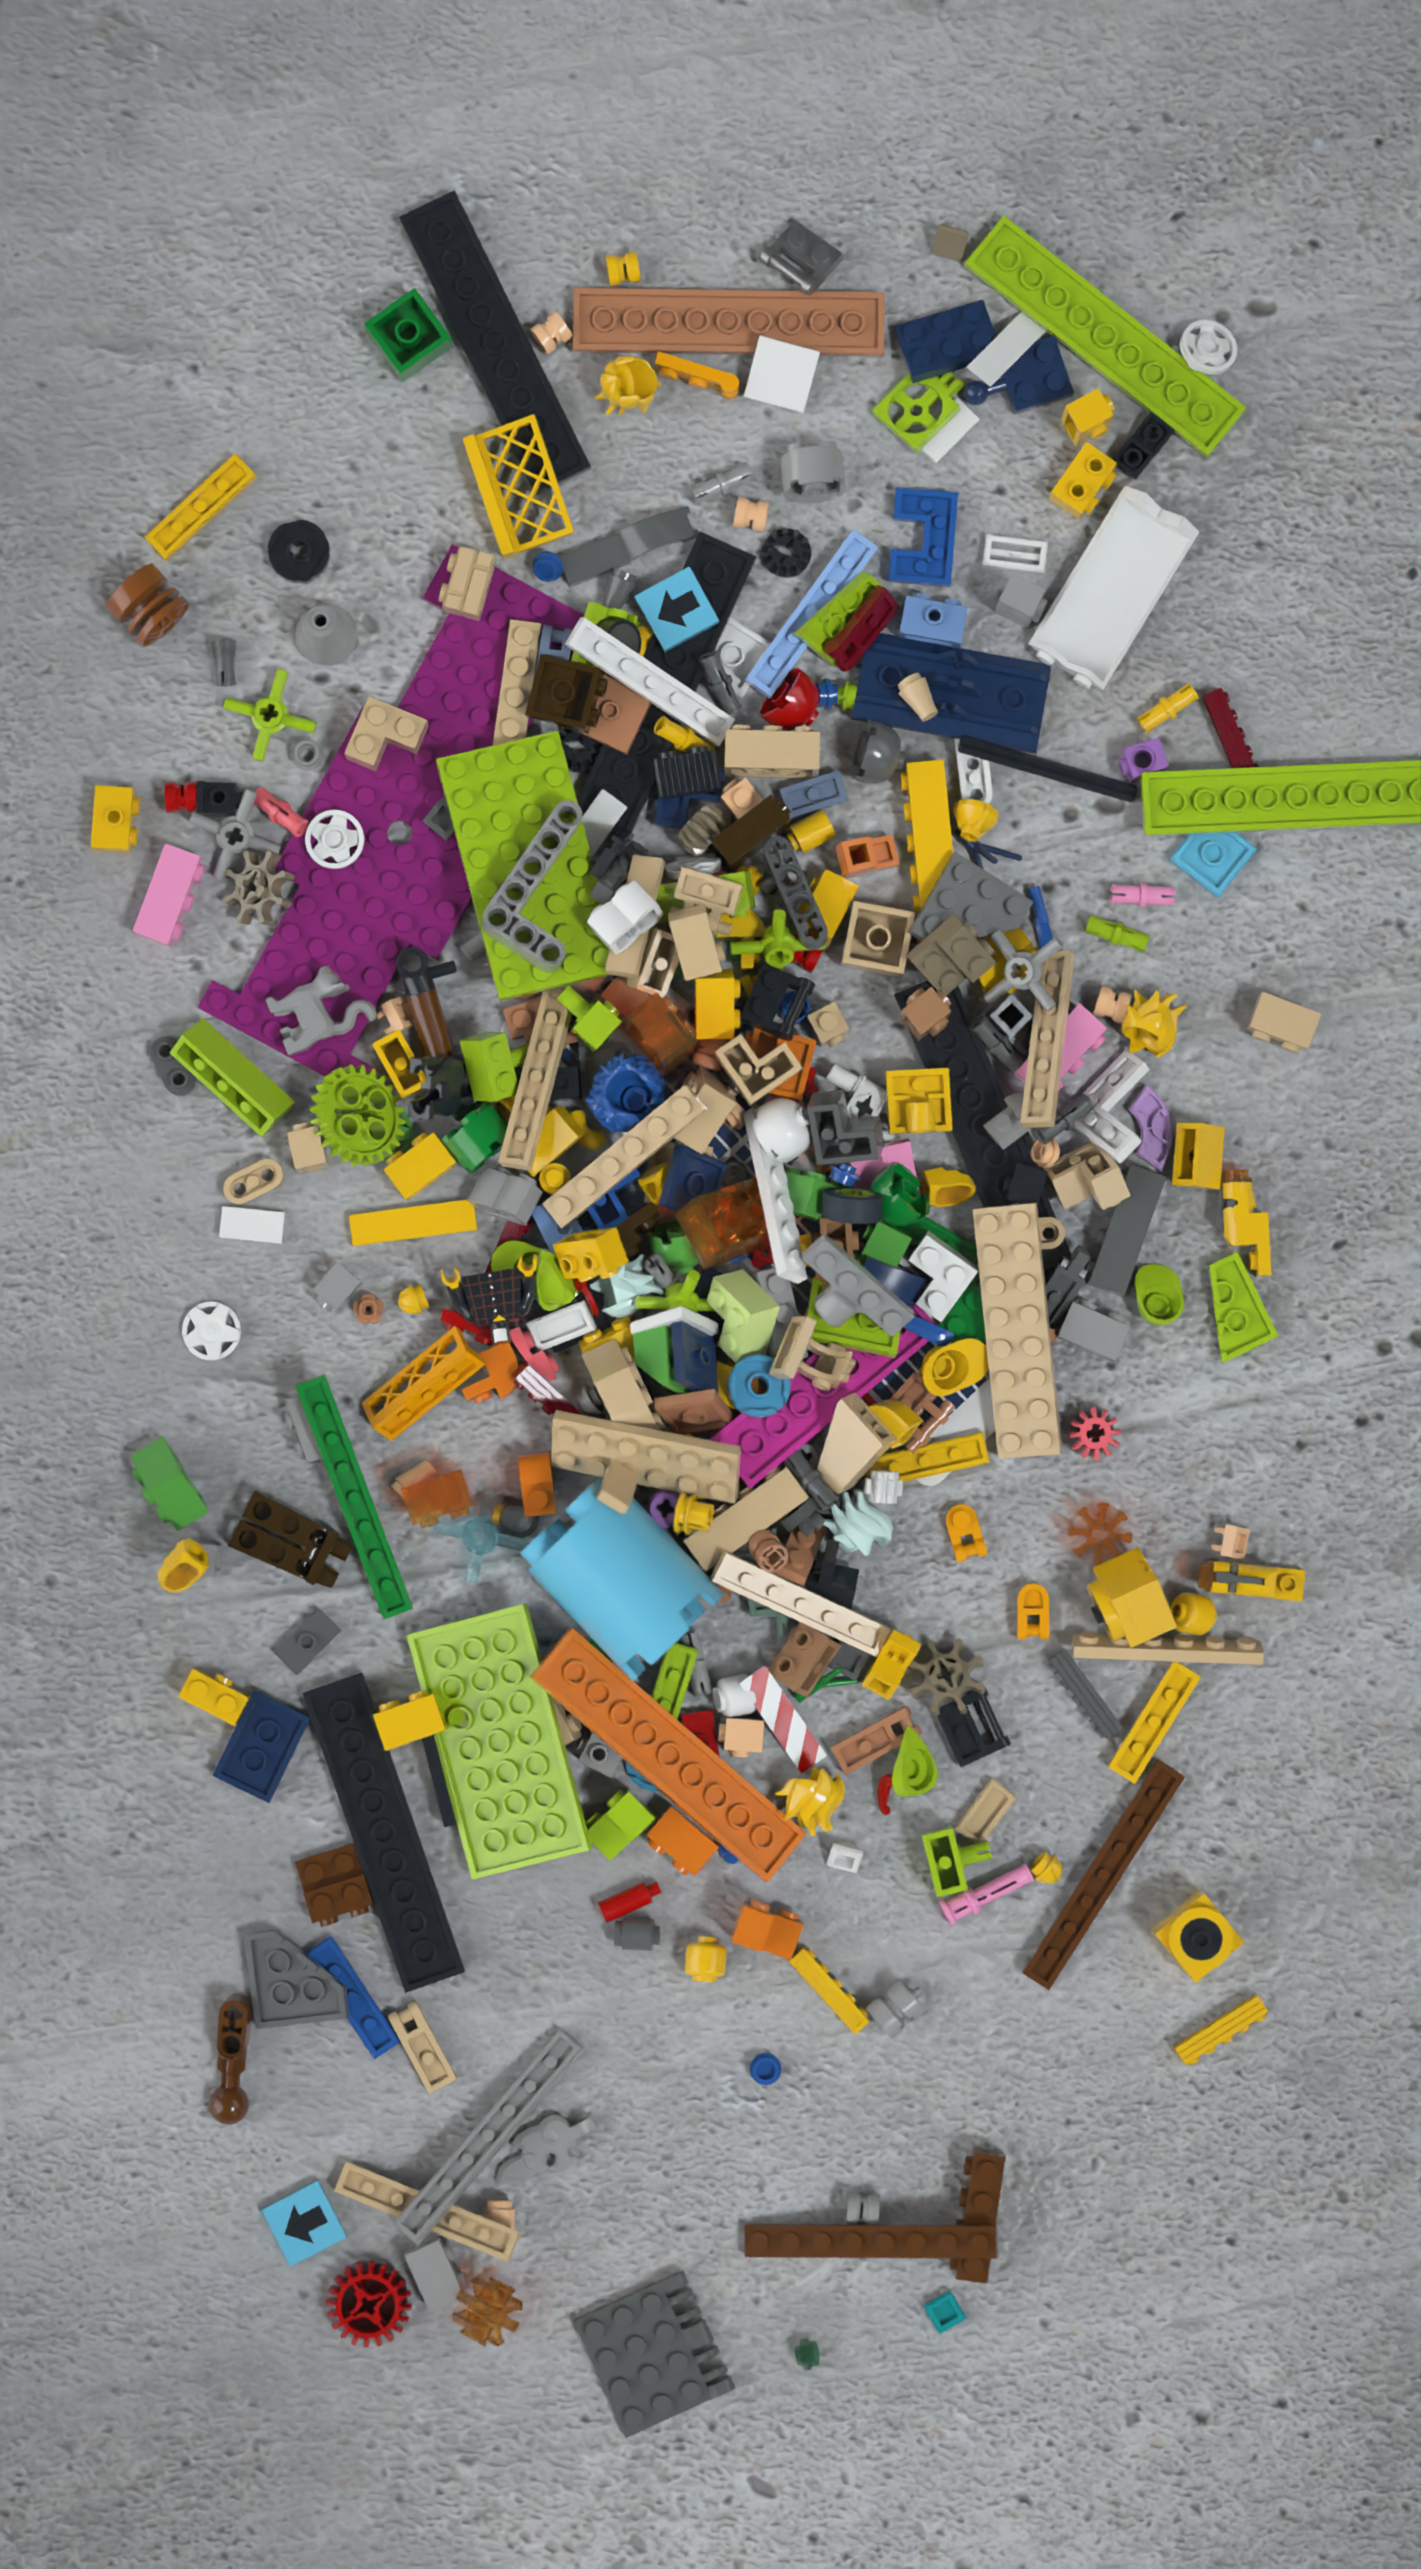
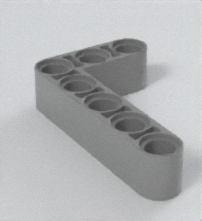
[482,800,582,972]

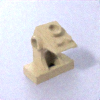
[769,1316,856,1391]

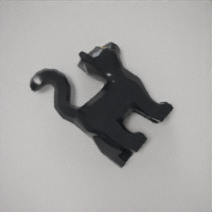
[408,1053,478,1122]

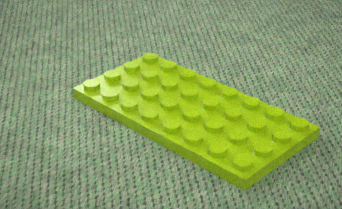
[436,731,610,1001]
[407,1603,592,1880]

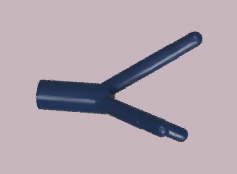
[953,828,1022,869]

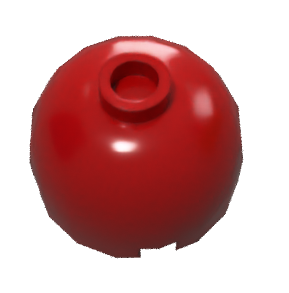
[760,668,820,731]

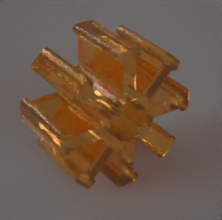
[1067,1503,1132,1566]
[452,2276,523,2346]

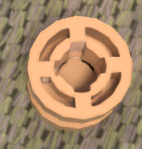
[530,312,573,355]
[733,496,769,533]
[1092,985,1132,1024]

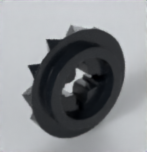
[762,527,812,578]
[559,728,603,773]

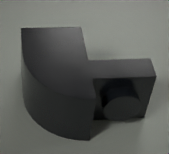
[984,992,1033,1059]
[806,1539,859,1609]

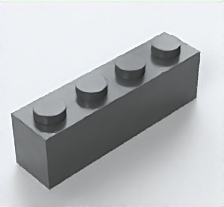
[1086,1164,1166,1297]

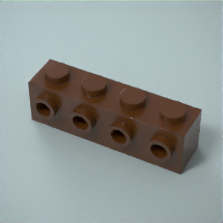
[949,2147,1006,2284]

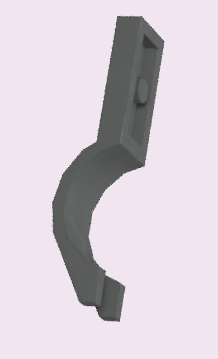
[559,506,699,588]

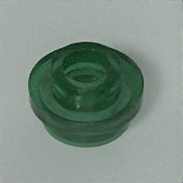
[795,2338,820,2371]

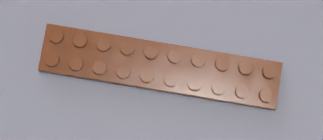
[573,288,885,357]

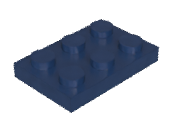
[894,299,997,383]
[212,1690,311,1803]

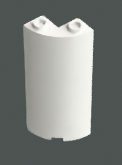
[1028,486,1199,690]

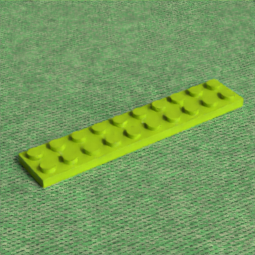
[964,215,1247,458]
[1140,760,1421,836]

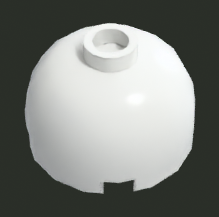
[752,1098,812,1163]

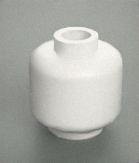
[713,1673,756,1718]

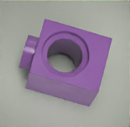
[1118,737,1169,783]

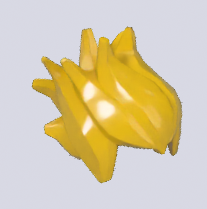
[595,355,662,415]
[1122,989,1187,1058]
[775,1768,845,1836]

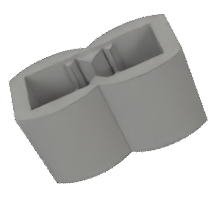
[468,1166,543,1225]

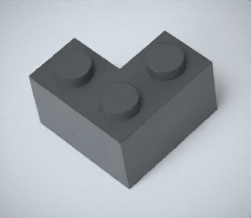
[807,1090,885,1165]

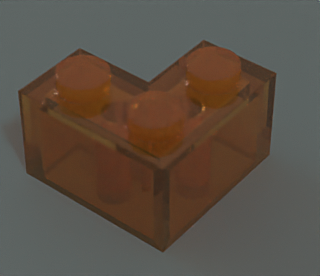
[401,1469,476,1529]

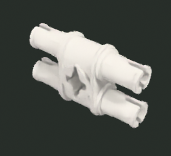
[818,1063,901,1143]

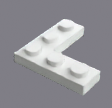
[1063,1049,1150,1164]

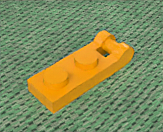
[654,351,739,399]

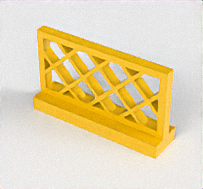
[462,414,575,560]

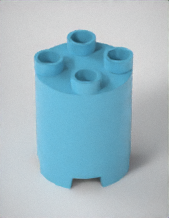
[520,1477,725,1682]

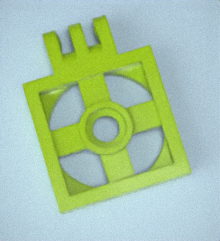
[872,372,964,453]

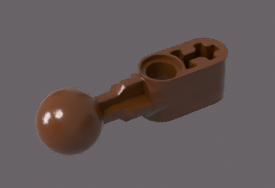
[209,1994,252,2125]

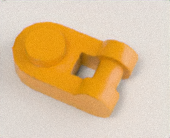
[945,1504,988,1564]
[1017,1583,1049,1640]

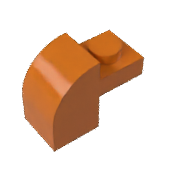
[835,834,900,878]
[461,1342,519,1404]
[518,1451,557,1517]

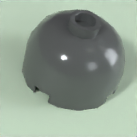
[851,719,906,784]

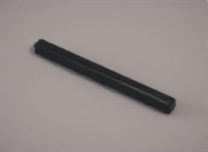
[958,735,1138,802]

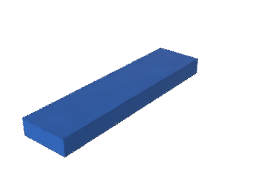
[306,1935,401,2059]

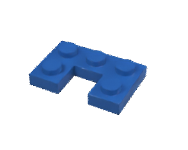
[888,487,958,587]

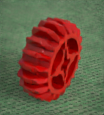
[326,2260,412,2348]

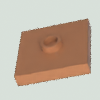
[573,675,652,755]
[654,1389,736,1435]

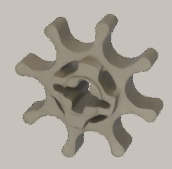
[222,850,295,926]
[909,1639,985,1716]

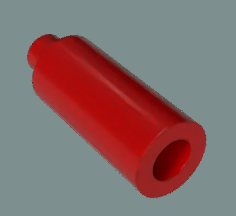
[598,1881,662,1923]

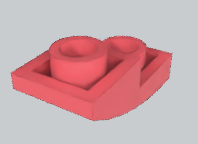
[510,1327,560,1382]

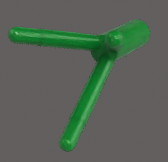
[793,1638,860,1703]

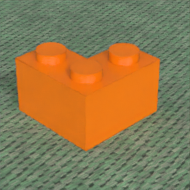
[731,1898,804,1960]

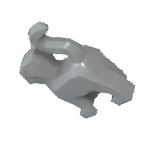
[266,966,376,1056]

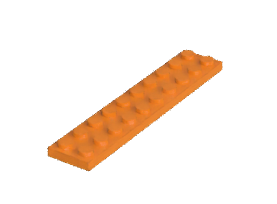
[530,1628,807,1883]

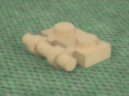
[670,866,744,936]

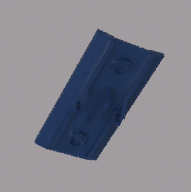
[852,634,1051,754]

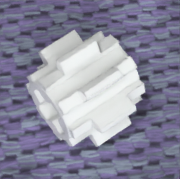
[864,1470,903,1504]

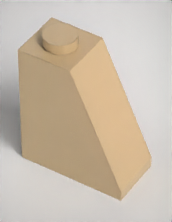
[817,1393,897,1495]

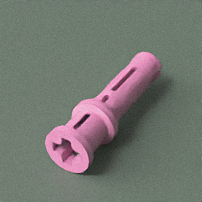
[939,1863,1034,1927]

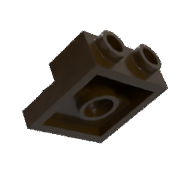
[525,654,608,734]
[616,1201,660,1260]

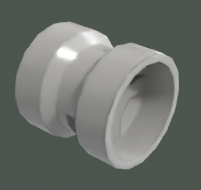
[846,2192,880,2224]

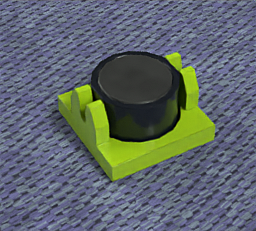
[571,602,642,680]

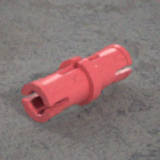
[254,787,309,837]

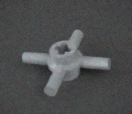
[189,788,281,880]
[984,930,1063,1012]

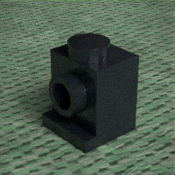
[196,781,243,817]

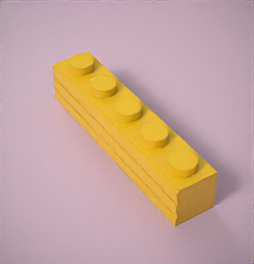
[789,1947,870,2035]
[1173,1994,1269,2066]

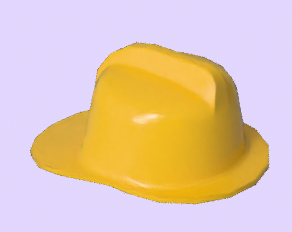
[919,1338,989,1397]

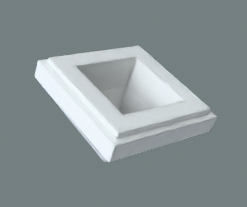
[826,1842,863,1873]

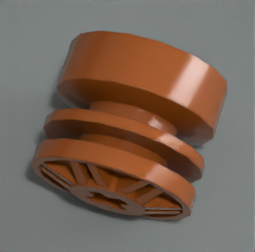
[105,563,190,648]

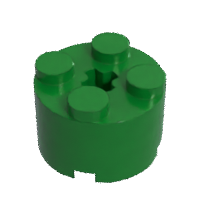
[441,1102,508,1174]

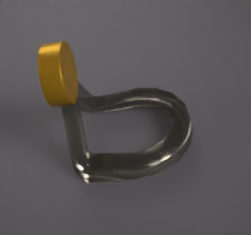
[492,1496,540,1538]

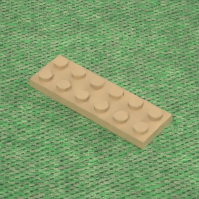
[551,1410,741,1503]

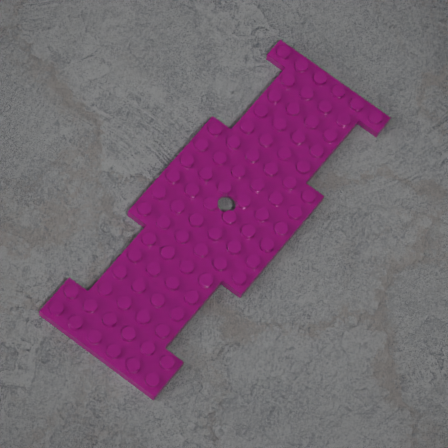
[197,544,584,1076]

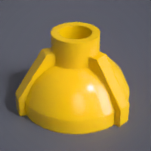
[953,799,999,842]

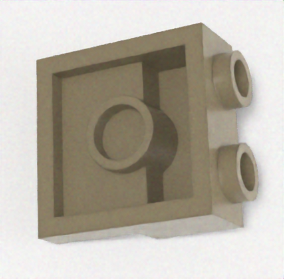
[906,914,997,996]

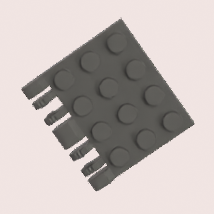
[574,2271,736,2438]

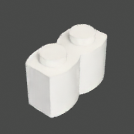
[587,881,663,955]

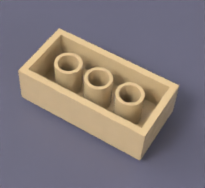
[684,1466,809,1572]

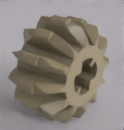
[678,803,730,857]

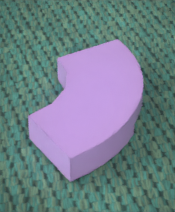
[1127,1084,1173,1172]

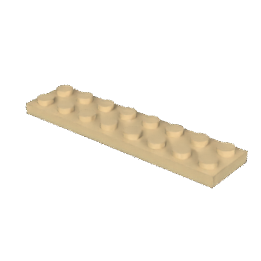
[973,1202,1062,1459]

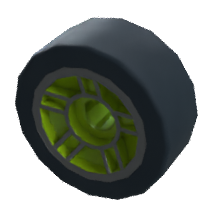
[821,1187,883,1224]

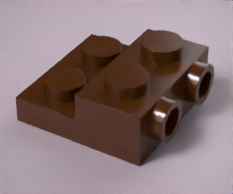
[295,1843,374,1927]

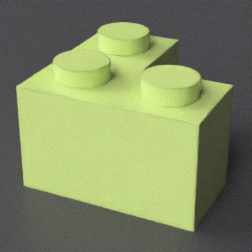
[706,1269,780,1364]

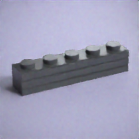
[589,841,649,905]
[1048,1648,1123,1740]

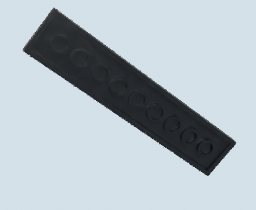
[399,190,591,496]
[577,532,757,835]
[894,980,1071,1271]
[302,1672,466,1993]

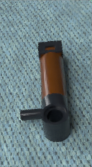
[396,946,457,1057]

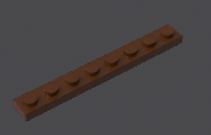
[1022,1759,1185,1990]
[744,2224,998,2259]

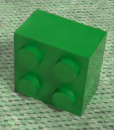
[364,288,453,383]

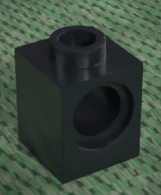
[550,1066,582,1102]

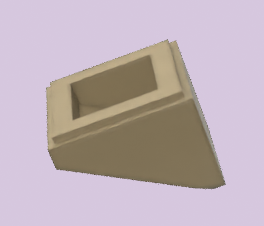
[932,224,969,262]

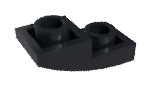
[1112,412,1175,479]

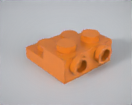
[745,1028,817,1102]

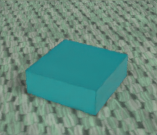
[923,2289,967,2334]

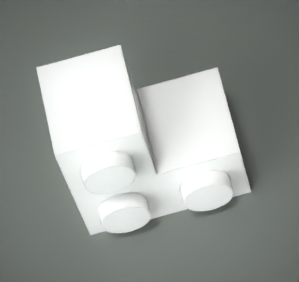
[908,1231,979,1322]

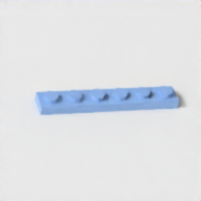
[744,529,878,699]

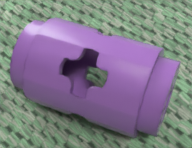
[647,1490,680,1528]

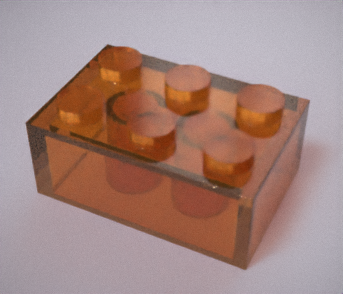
[625,992,697,1077]
[675,1177,771,1270]

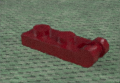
[824,585,901,672]

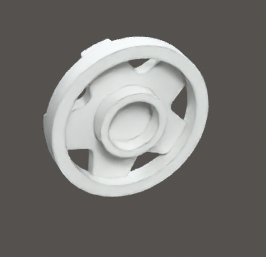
[1179,320,1237,375]
[305,810,364,869]
[664,853,723,879]
[182,1302,241,1361]

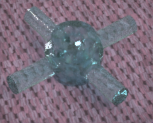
[433,1489,528,1584]

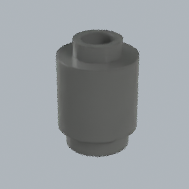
[614,1918,660,1951]

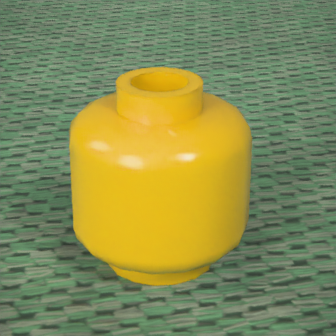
[1170,1592,1217,1636]
[685,1936,727,1983]

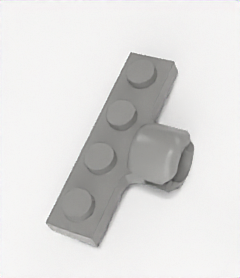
[802,1233,914,1337]

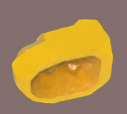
[921,1167,976,1208]
[158,1537,209,1592]

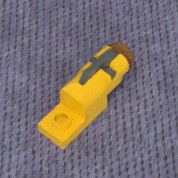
[1215,1170,1272,1277]
[1197,1560,1305,1601]

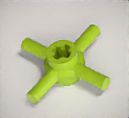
[223,669,317,762]
[730,909,826,971]
[634,1270,715,1313]

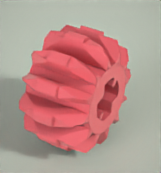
[1067,1407,1122,1460]

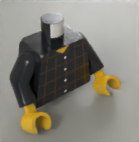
[440,1254,538,1345]

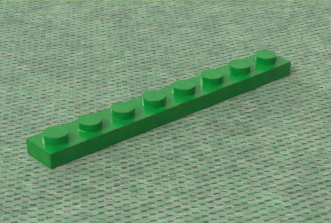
[295,1373,413,1620]

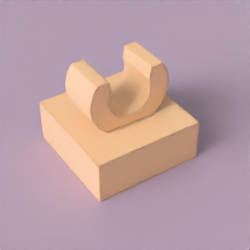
[377,996,414,1034]
[1211,1524,1250,1560]

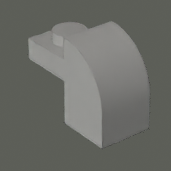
[983,1091,1059,1150]

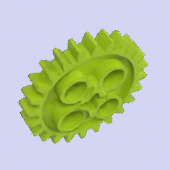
[309,1064,406,1167]

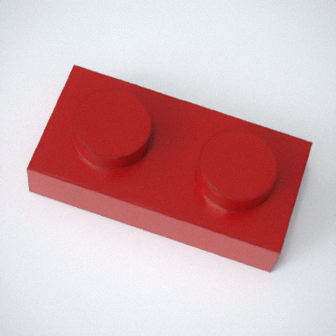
[440,1308,492,1346]

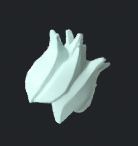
[590,1254,664,1318]
[823,1490,893,1556]

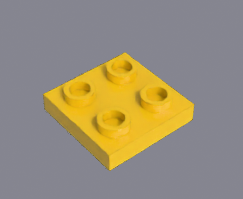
[885,1068,952,1135]

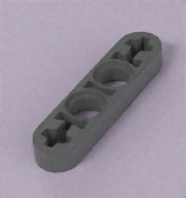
[763,836,828,950]

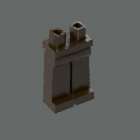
[227,1490,353,1588]

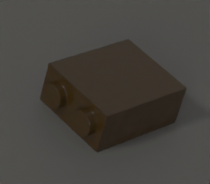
[711,795,791,873]

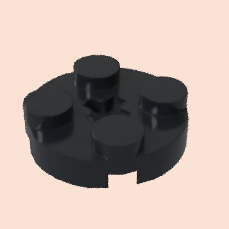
[268,520,330,584]

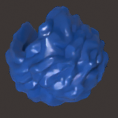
[585,1053,666,1133]

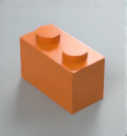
[646,1805,719,1876]

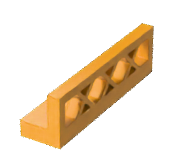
[362,1326,485,1441]

